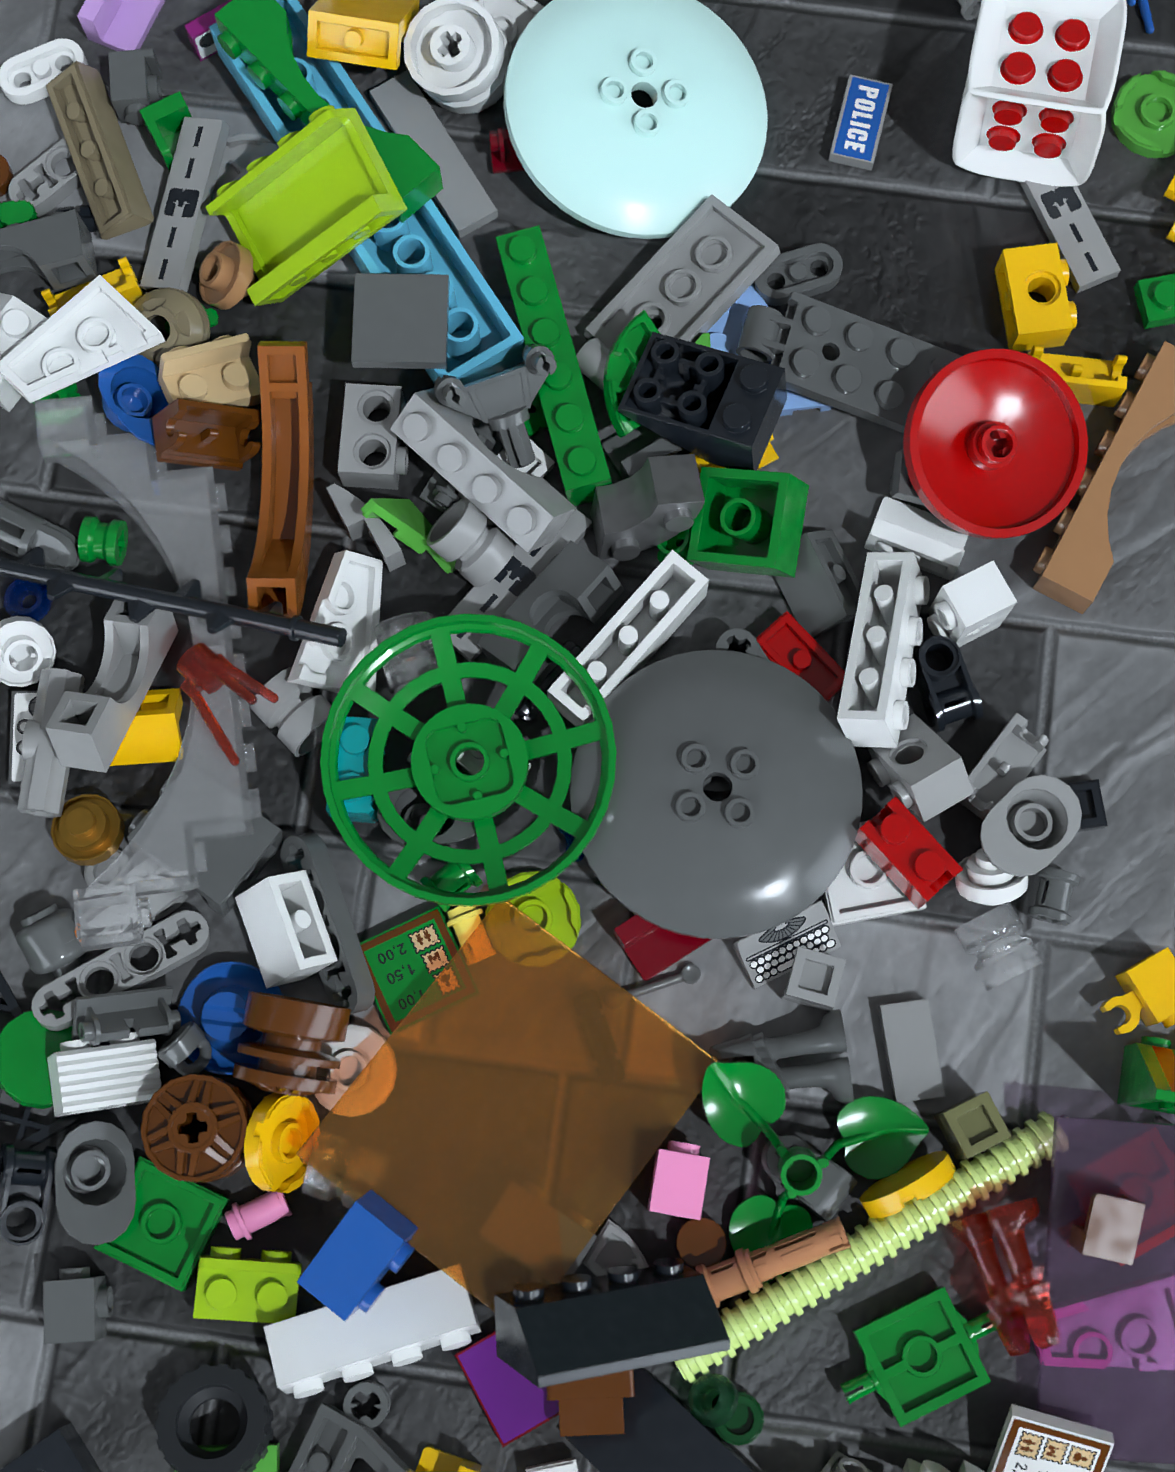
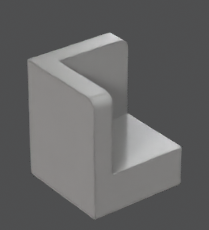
[782,946,846,1012]

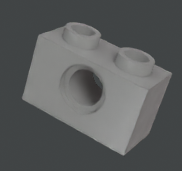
[867,713,974,822]

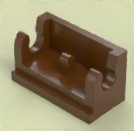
[152,398,261,471]

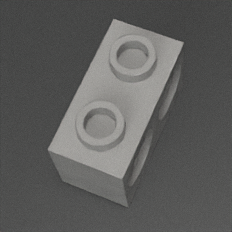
[338,383,409,490]

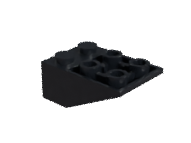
[618,332,787,471]

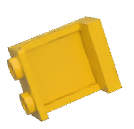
[307,0,420,70]

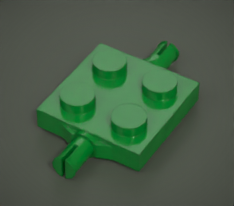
[839,1286,1003,1427]

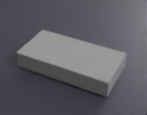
[878,999,945,1103]

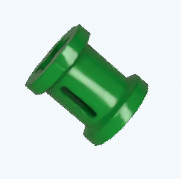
[419,862,483,913]

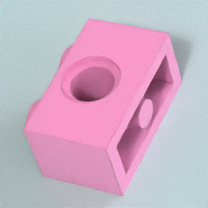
[647,1141,710,1220]

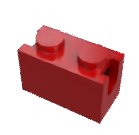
[855,796,963,909]

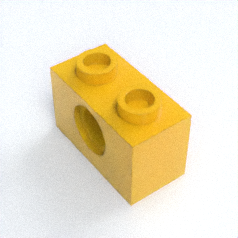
[995,243,1077,351]

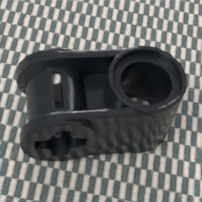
[913,635,983,733]
[0,1143,57,1246]

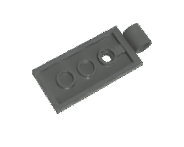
[736,291,962,433]

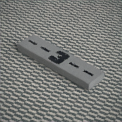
[140,117,230,292]
[1020,180,1121,294]
[448,509,592,662]

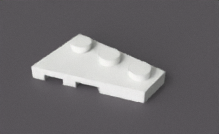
[0,275,165,403]
[287,550,383,693]

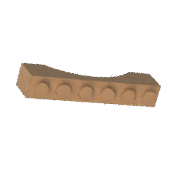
[1032,341,1175,614]

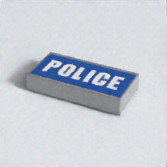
[828,75,893,171]

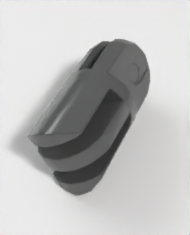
[0,499,81,571]

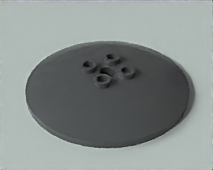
[570,650,863,939]

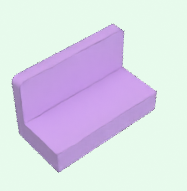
[77,0,165,51]

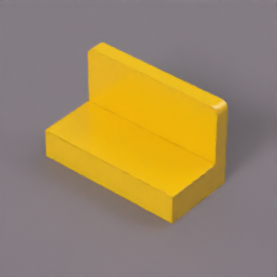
[110,688,184,766]

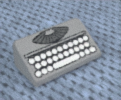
[733,900,841,990]

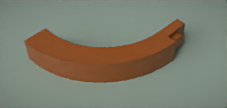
[246,341,314,617]

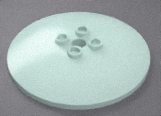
[504,0,767,239]

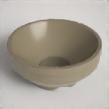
[134,288,211,367]

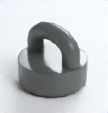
[158,1021,212,1076]

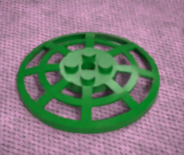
[320,614,617,907]

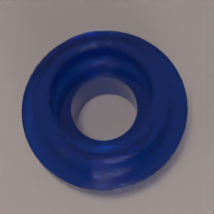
[4,580,52,621]

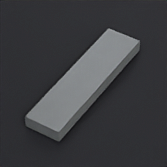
[369,70,498,238]

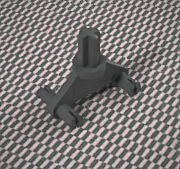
[434,344,557,468]

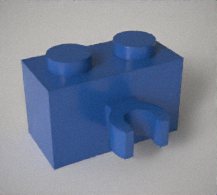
[297,1189,419,1321]

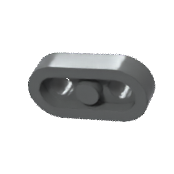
[753,243,843,306]

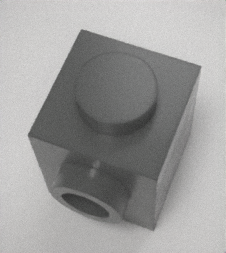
[43,1267,114,1344]

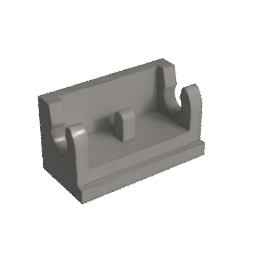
[959,713,1049,820]

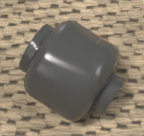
[16,903,90,979]

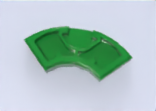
[603,310,660,439]

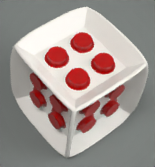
[952,0,1127,187]

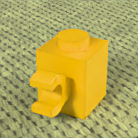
[1100,947,1175,1035]

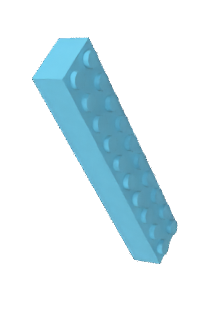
[209,0,525,385]

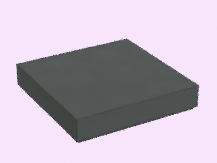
[351,273,450,369]

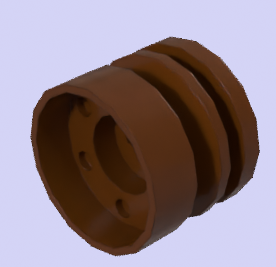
[232,991,351,1097]
[141,1074,256,1182]

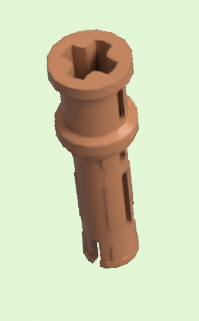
[695,1216,851,1308]

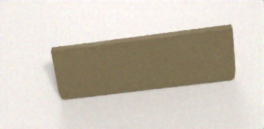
[46,61,154,240]

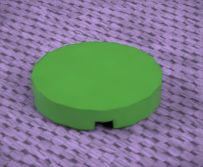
[1110,70,1175,158]

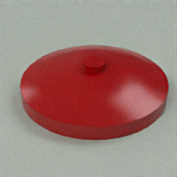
[903,349,1088,539]

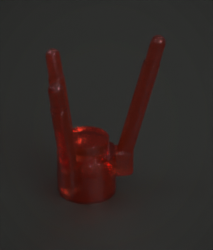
[177,642,279,766]

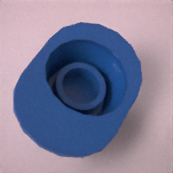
[98,354,169,446]

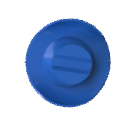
[178,961,283,1075]

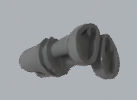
[709,1009,854,1103]

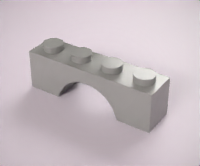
[390,388,576,553]
[45,600,178,773]

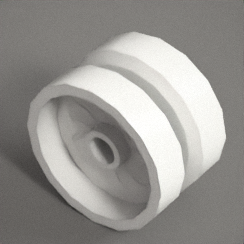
[404,0,513,114]

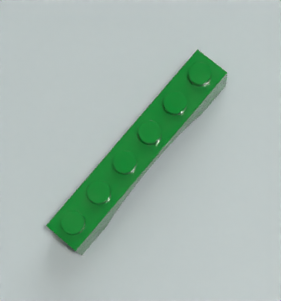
[214,0,443,223]
[495,225,612,506]

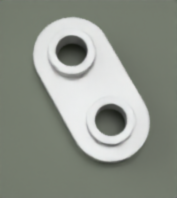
[0,38,88,105]

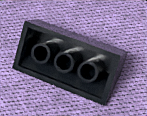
[494,1258,730,1388]

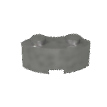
[590,454,705,561]

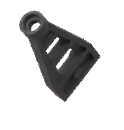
[289,1403,413,1472]

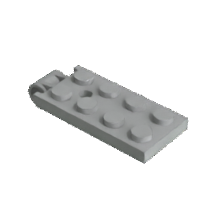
[576,194,781,391]

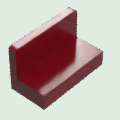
[614,915,712,981]

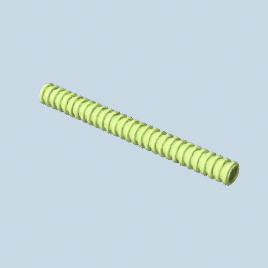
[674,1111,1068,1383]

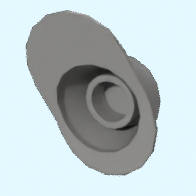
[980,775,1082,877]

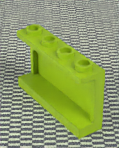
[205,105,407,306]

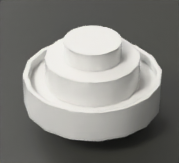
[0,616,56,687]
[955,848,1029,906]

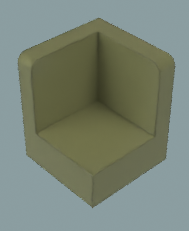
[933,1091,1012,1160]

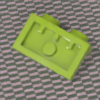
[193,1246,302,1323]

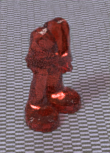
[949,1197,1060,1357]

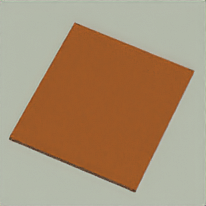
[296,901,719,1313]

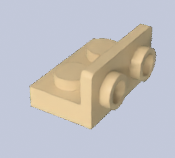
[158,333,261,408]

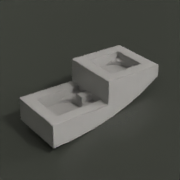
[326,483,406,572]

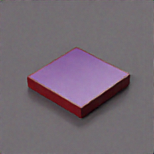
[455,1330,559,1447]

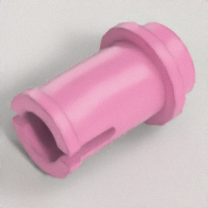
[224,1191,292,1241]

